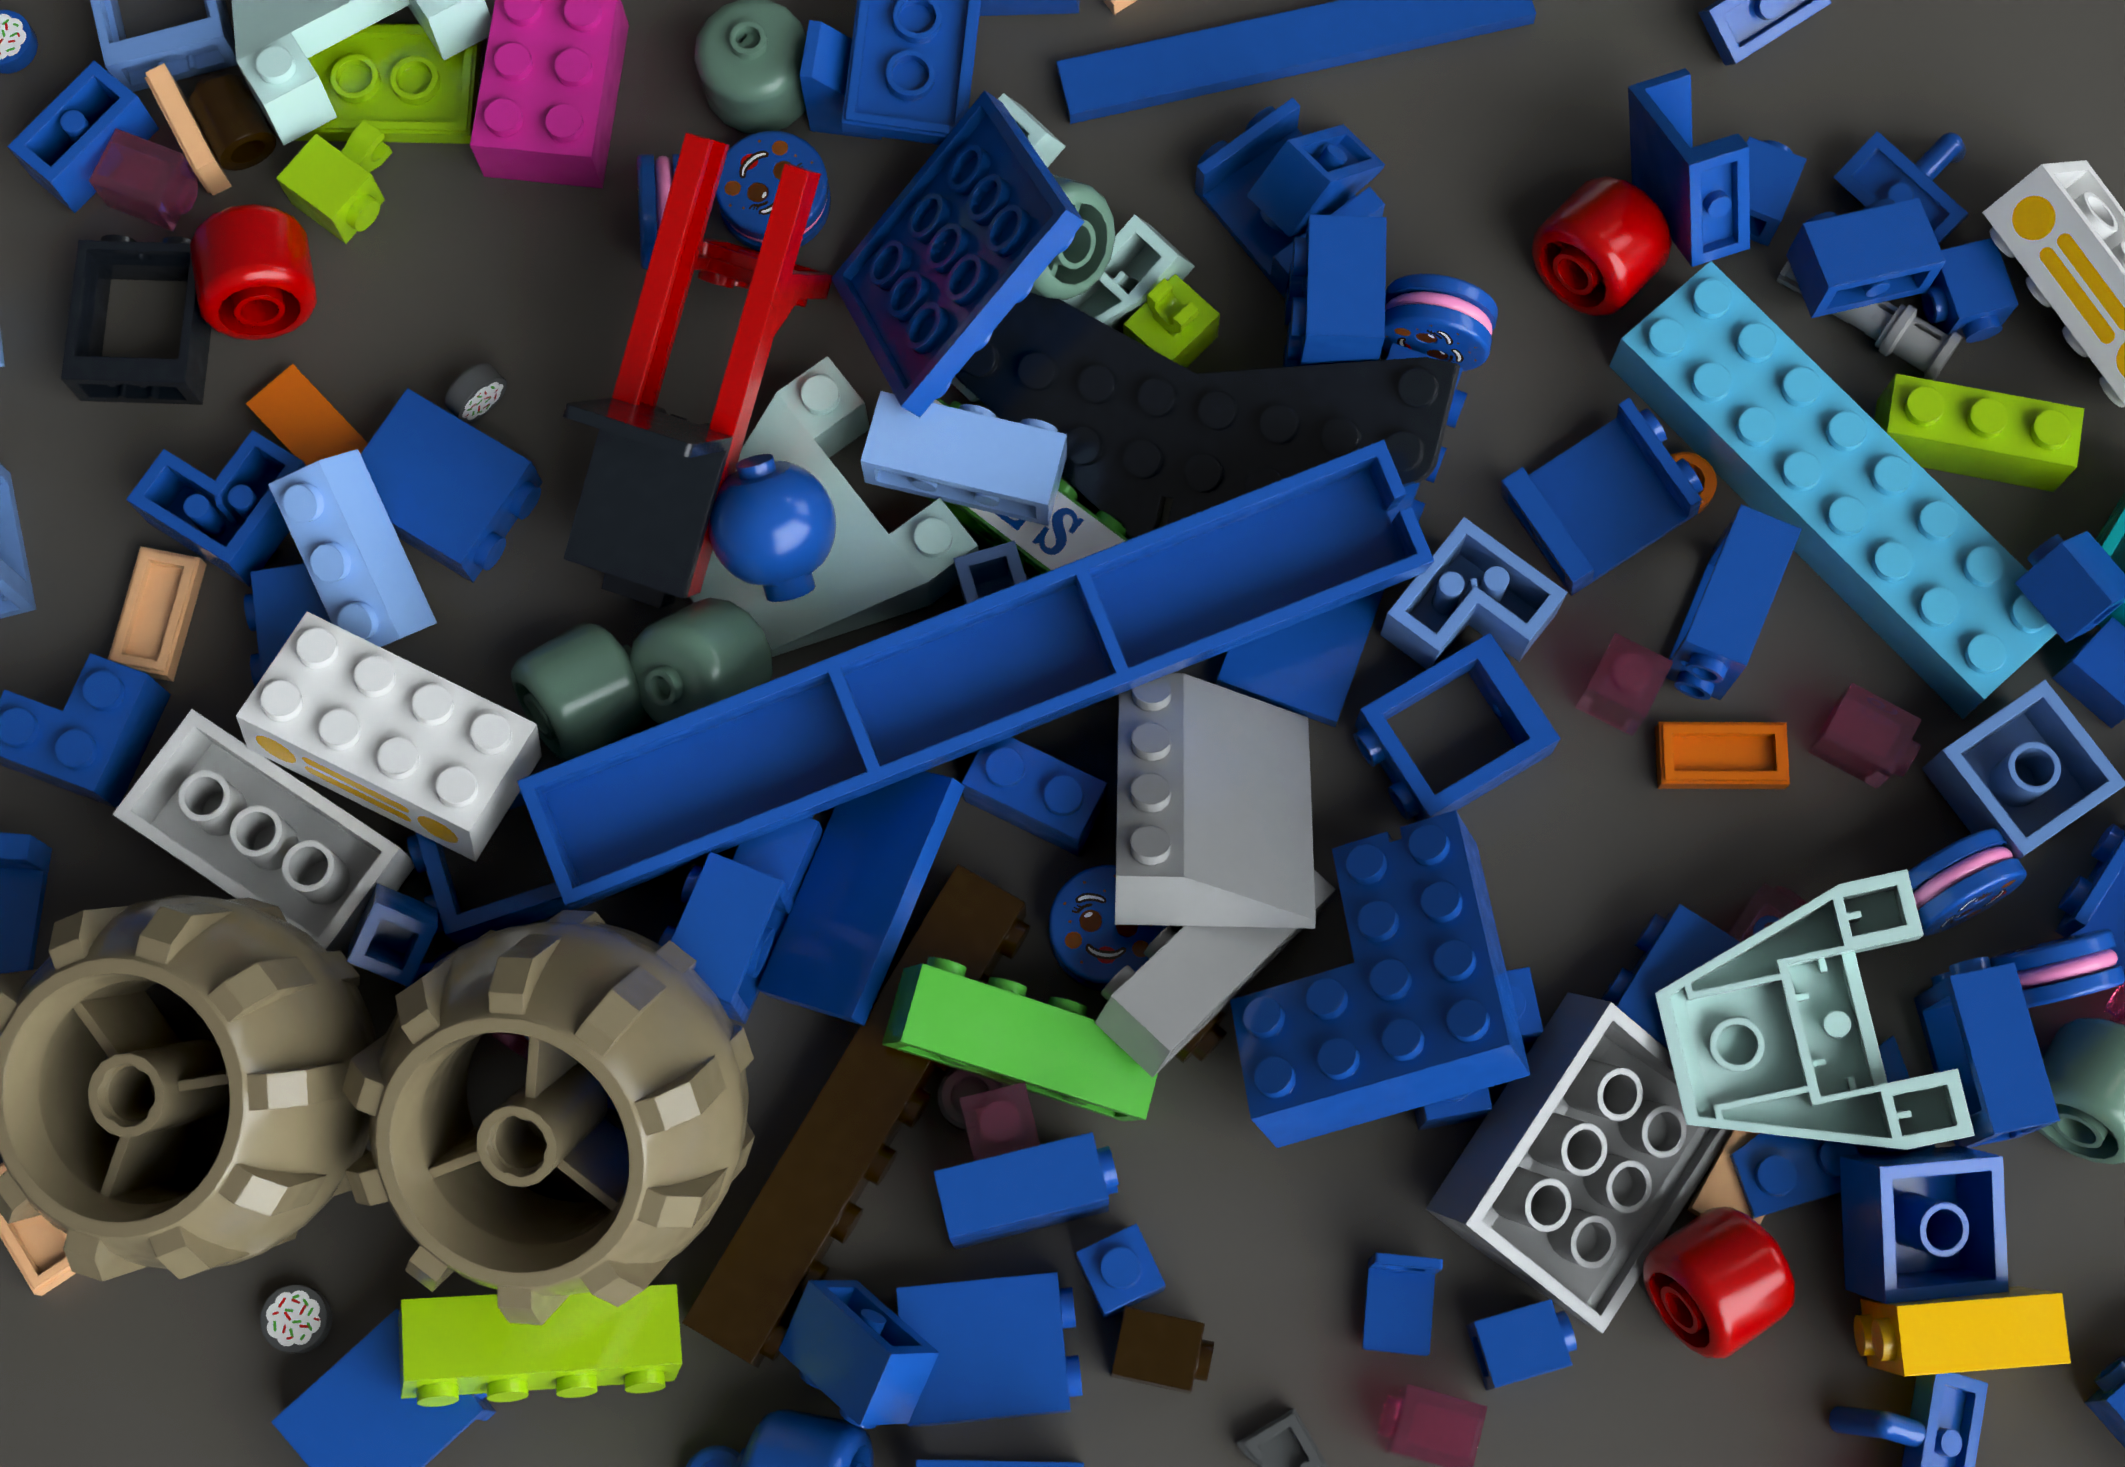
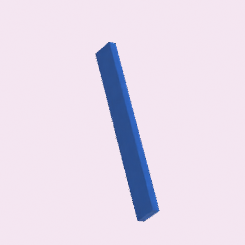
[1056,0,1536,124]

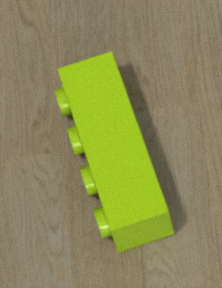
[398,1284,682,1407]

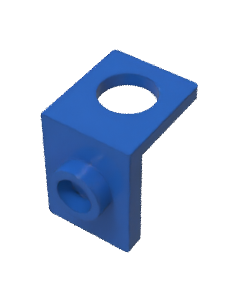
[1362,1253,1443,1356]

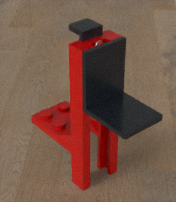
[563,133,833,608]

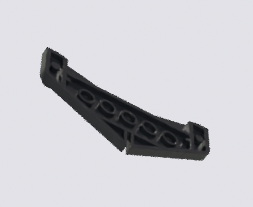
[955,292,1460,539]

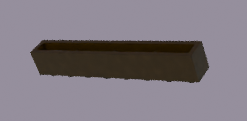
[682,864,1031,1368]

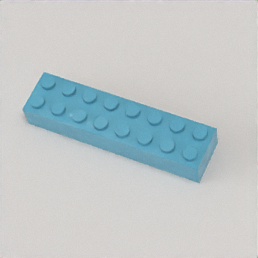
[1609,261,2057,719]

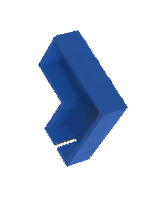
[1230,810,1531,1148]

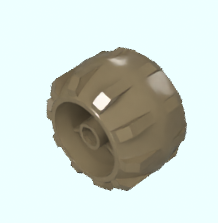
[0,895,377,1282]
[342,910,755,1325]

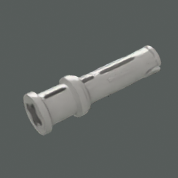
[1776,261,1963,380]

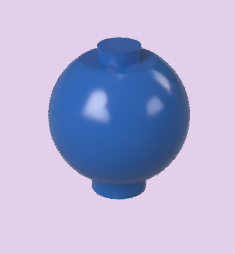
[708,454,836,602]

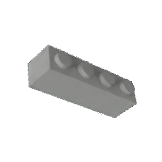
[1095,870,1336,1078]

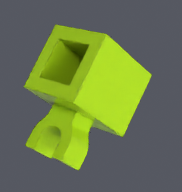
[276,119,393,244]
[1123,274,1220,368]

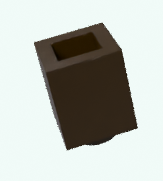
[1111,1306,1214,1394]

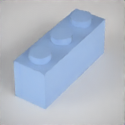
[861,391,1067,526]
[268,449,437,647]

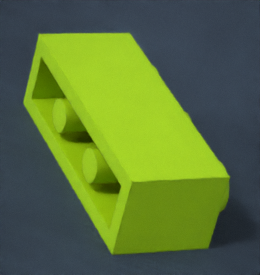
[1874,374,2085,492]

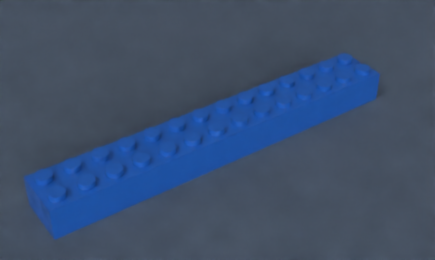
[517,440,1434,909]

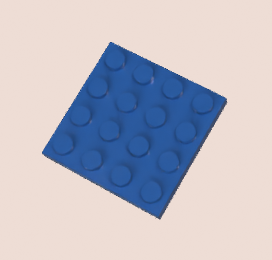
[831,90,1085,418]

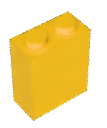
[1854,1286,2071,1377]

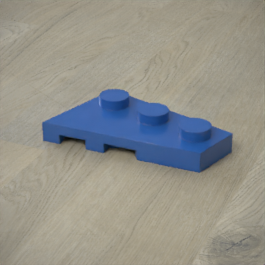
[1730,1035,1936,1219]

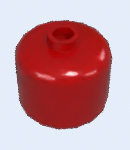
[1531,176,1672,316]
[190,204,317,341]
[1643,1207,1795,1358]

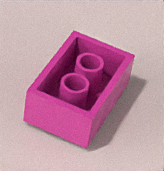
[470,0,629,189]

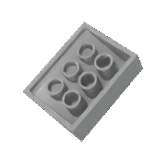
[1115,673,1316,929]
[1426,992,1732,1334]

